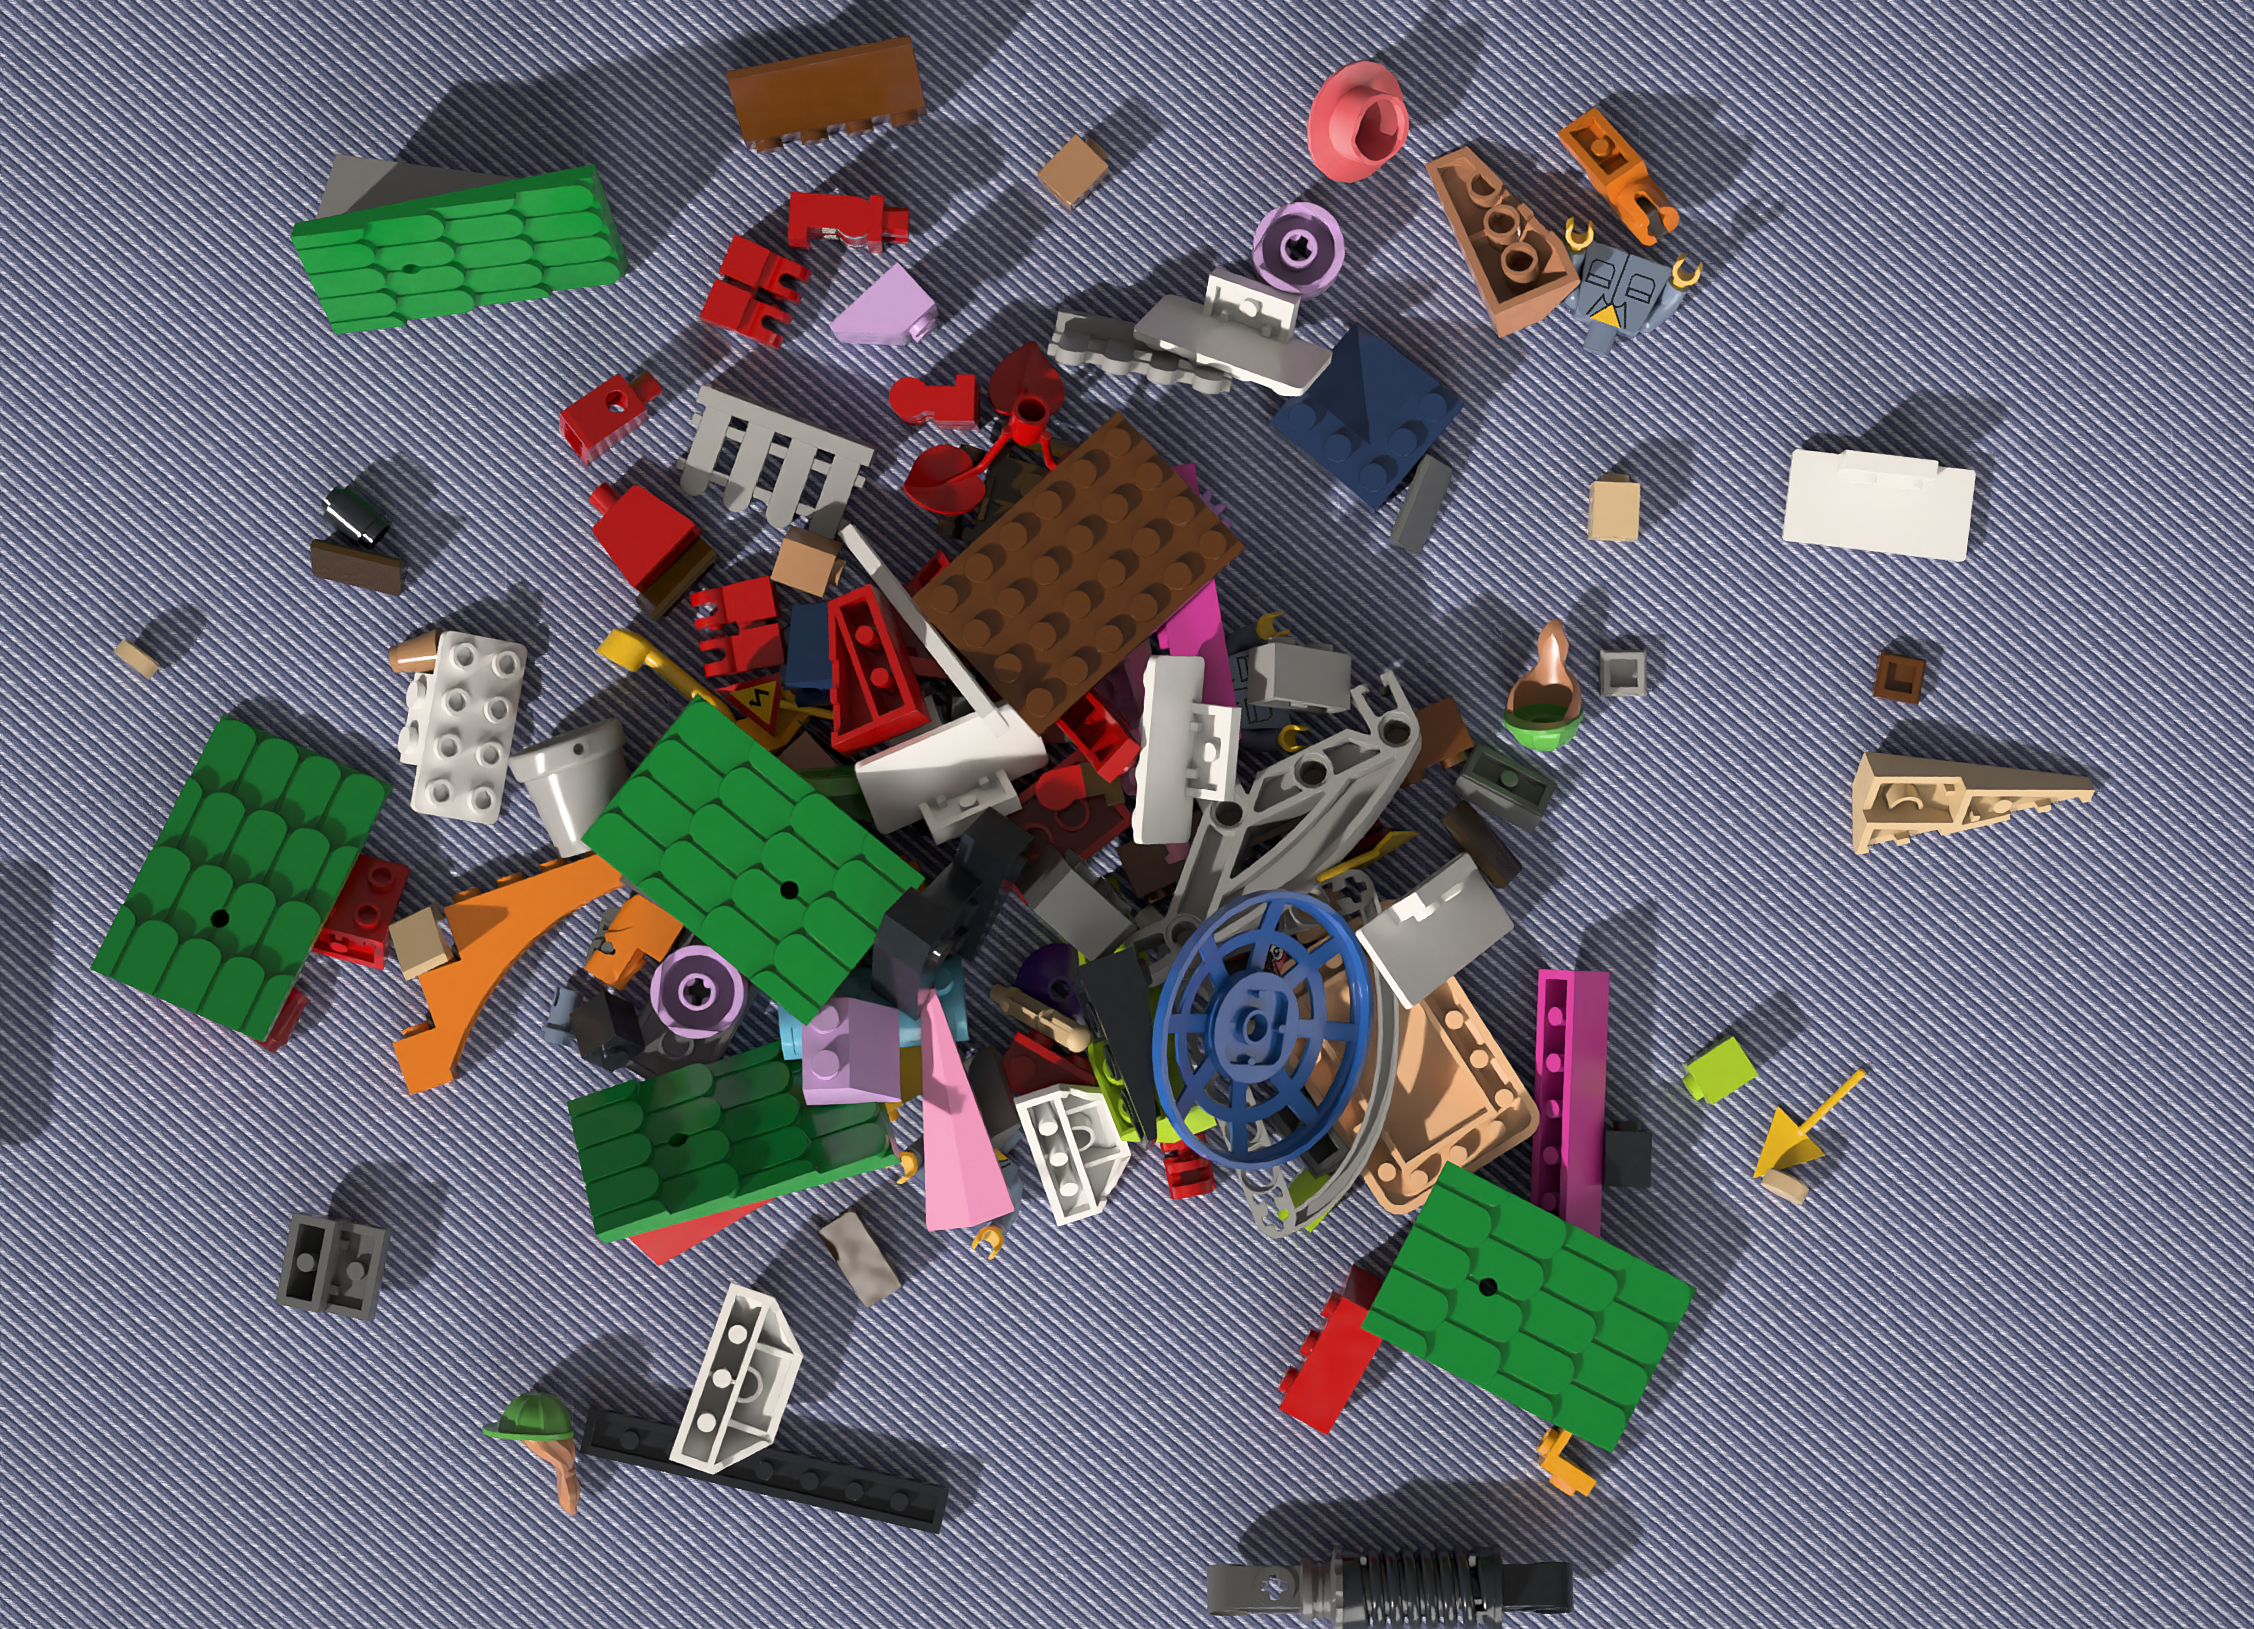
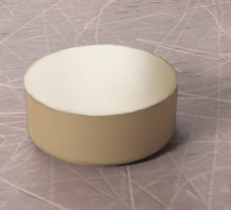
[113,638,160,680]
[1761,1168,1809,1205]

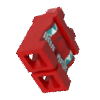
[788,192,910,253]

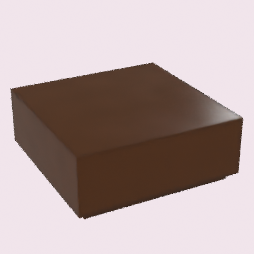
[1871,651,1927,705]

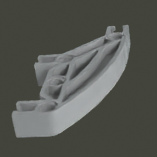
[1124,670,1422,989]

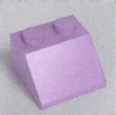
[829,262,939,346]
[802,997,901,1105]

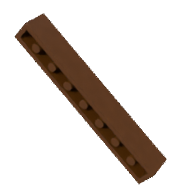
[1115,696,1474,903]

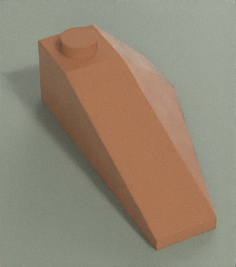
[1425,146,1580,338]

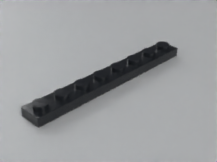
[579,1406,950,1534]

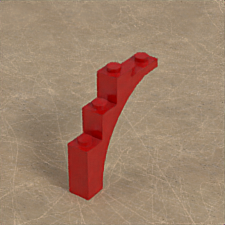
[909,548,1142,783]

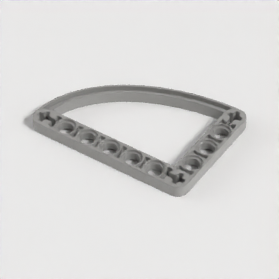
[1158,869,1399,1239]

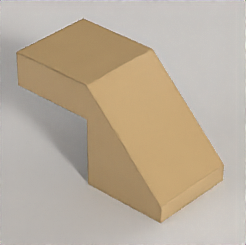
[388,902,454,981]

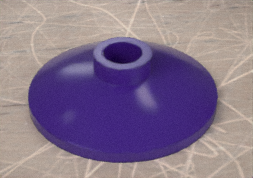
[1015,943,1086,1026]

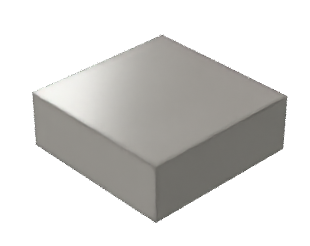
[1599,650,1647,697]

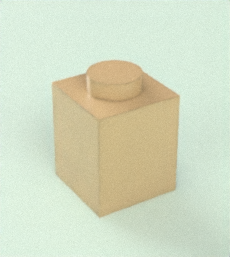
[1588,473,1641,542]

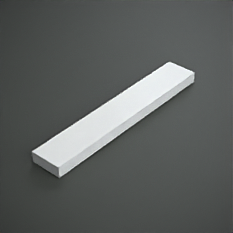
[838,524,1010,739]

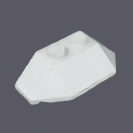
[1013,1083,1131,1226]
[669,1282,803,1474]

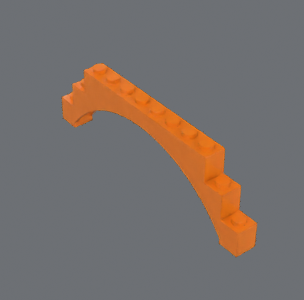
[392,850,927,1095]

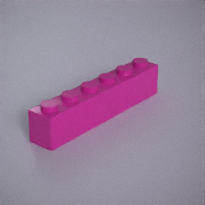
[1157,463,1242,740]
[1530,969,1610,1238]

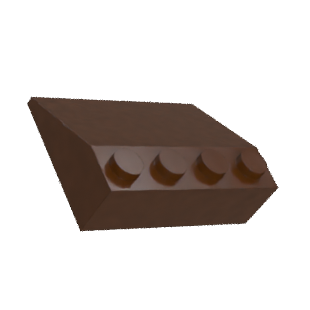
[726,35,927,154]

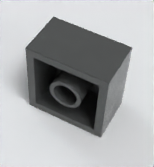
[1014,842,1137,961]

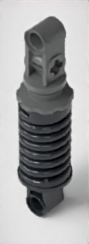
[1207,1544,1574,1629]

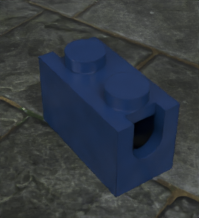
[780,602,833,708]

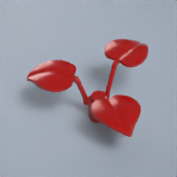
[903,341,1076,515]

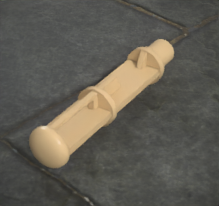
[990,984,1091,1052]

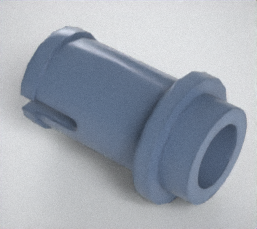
[541,987,584,1047]

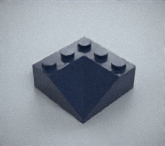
[1268,322,1465,515]

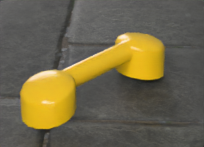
[595,628,736,722]

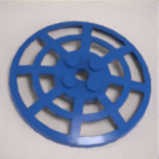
[1152,889,1374,1171]

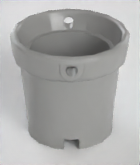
[507,717,629,858]

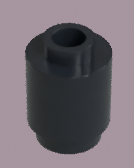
[321,484,392,550]

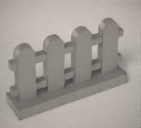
[1047,308,1233,394]
[675,382,879,540]

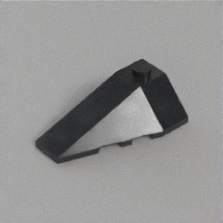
[1073,947,1157,1150]

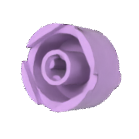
[1251,202,1345,301]
[650,945,749,1039]

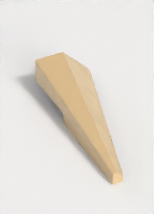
[1852,751,2095,854]

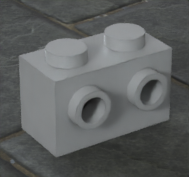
[1247,637,1351,716]

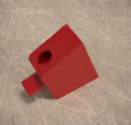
[559,370,663,467]
[588,481,704,595]

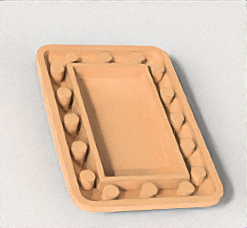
[1276,899,1540,1214]

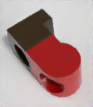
[1036,762,1125,811]

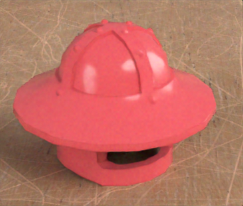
[1307,60,1409,183]

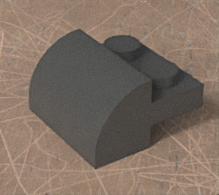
[275,1212,392,1321]

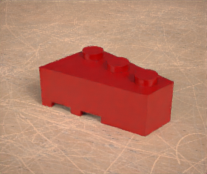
[828,584,932,757]
[1277,1264,1384,1435]

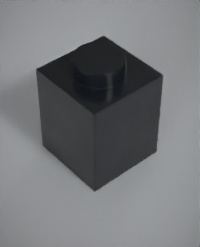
[570,990,646,1072]
[1602,1120,1652,1188]

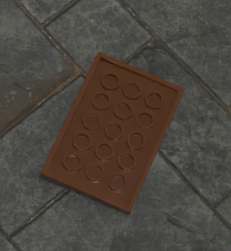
[911,411,1245,738]

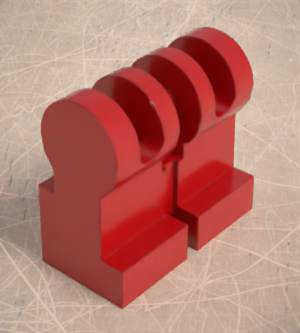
[700,234,812,350]
[889,374,981,430]
[690,575,788,678]
[1160,1131,1216,1200]

